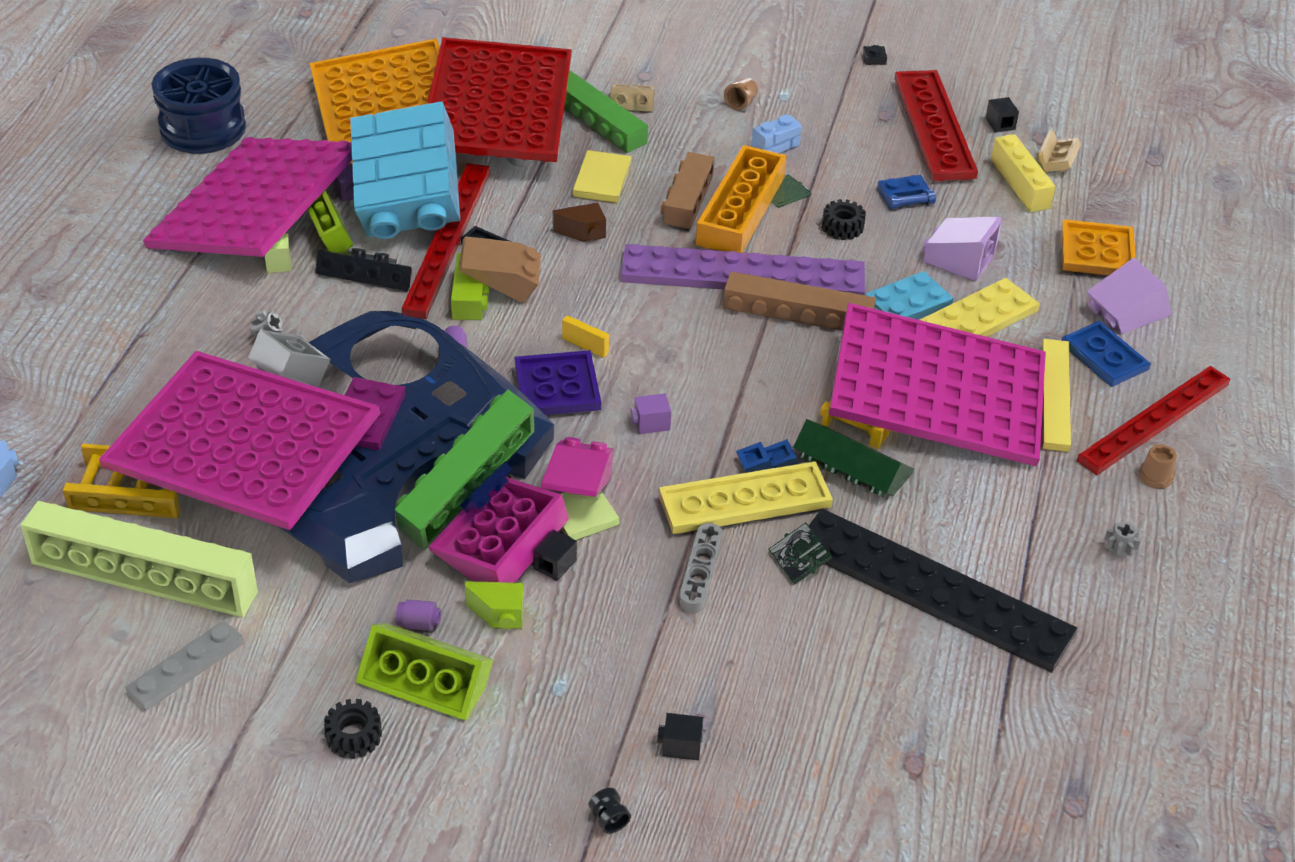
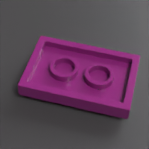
[344,377,406,451]

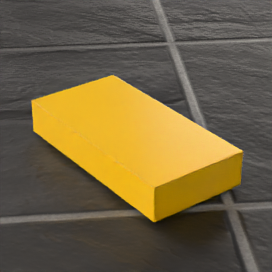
[562,315,609,358]

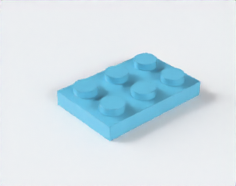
[865,271,954,319]

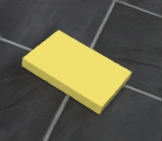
[573,150,632,203]

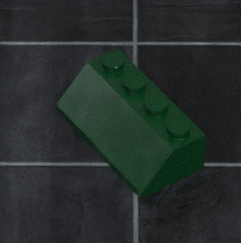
[793,419,914,497]

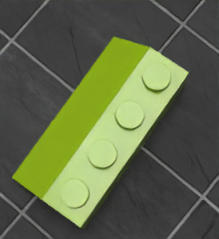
[355,623,494,720]

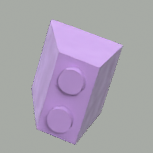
[922,217,1002,281]
[1087,258,1172,334]

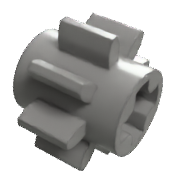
[250,310,283,338]
[1104,522,1141,557]

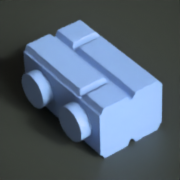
[751,115,802,153]

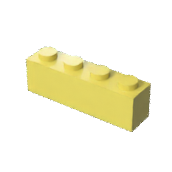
[991,134,1056,212]

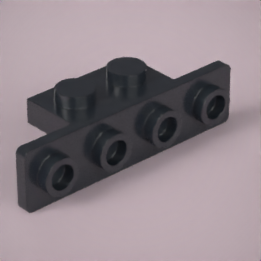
[315,248,412,291]

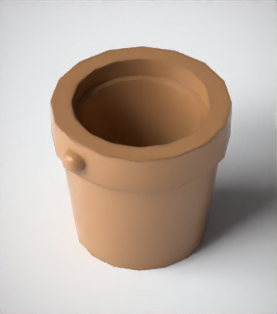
[724,78,758,111]
[1139,444,1177,489]

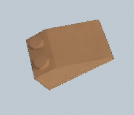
[459,237,541,304]

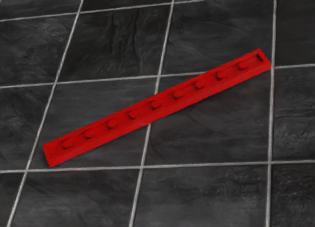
[402,163,490,319]

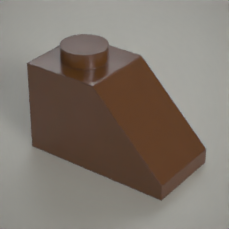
[552,202,606,242]

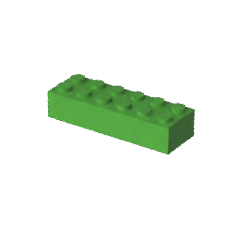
[395,390,534,550]

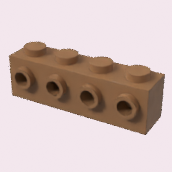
[661,152,715,229]

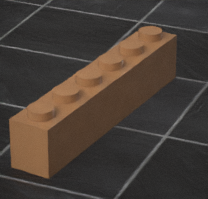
[723,271,876,330]

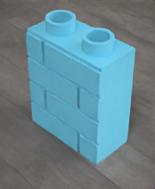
[350,101,460,239]

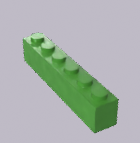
[565,70,648,153]

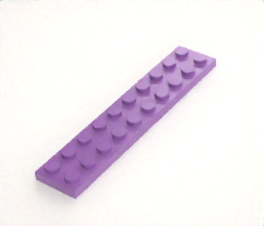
[621,244,865,295]

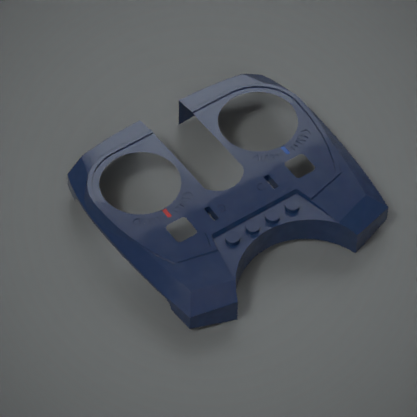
[277,311,554,583]

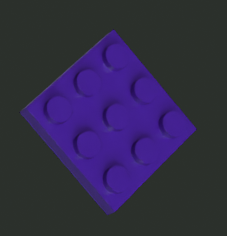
[514,350,602,415]

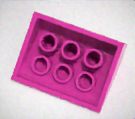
[429,473,569,583]

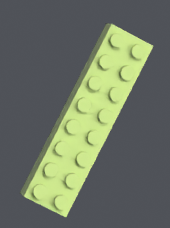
[20,501,258,618]

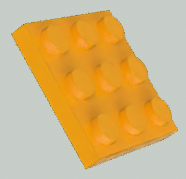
[1061,219,1136,275]

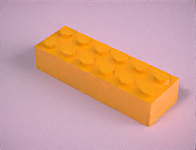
[696,145,787,253]

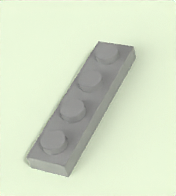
[125,620,244,711]

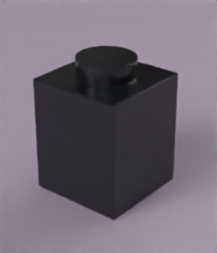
[985,97,1019,133]
[534,529,577,581]
[657,713,704,761]

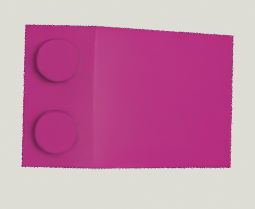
[541,437,614,497]

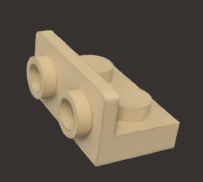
[610,84,655,112]

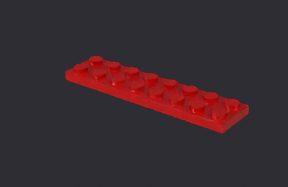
[894,70,978,181]

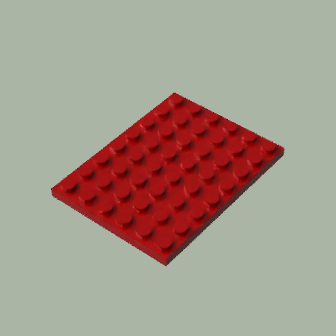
[427,37,572,162]

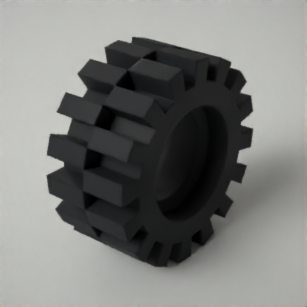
[822,199,866,240]
[324,699,382,759]

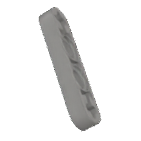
[680,523,722,613]

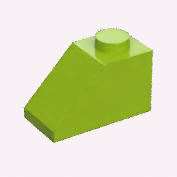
[465,581,524,629]

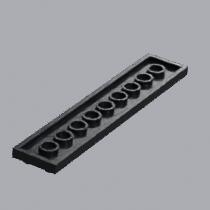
[794,508,1078,673]

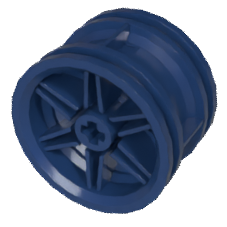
[152,57,246,154]

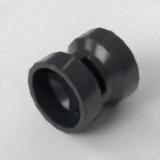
[588,788,631,834]

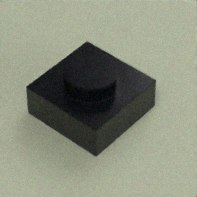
[863,45,887,65]

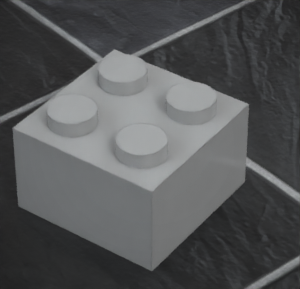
[248,329,331,388]

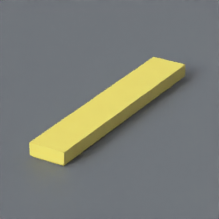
[1042,339,1071,452]

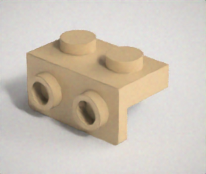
[1037,130,1081,172]

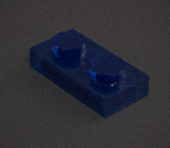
[460,462,513,513]

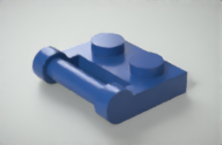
[877,175,936,210]

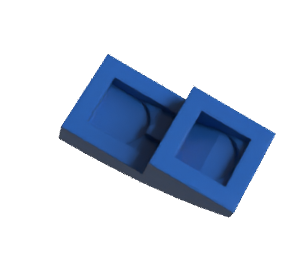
[736,439,798,473]

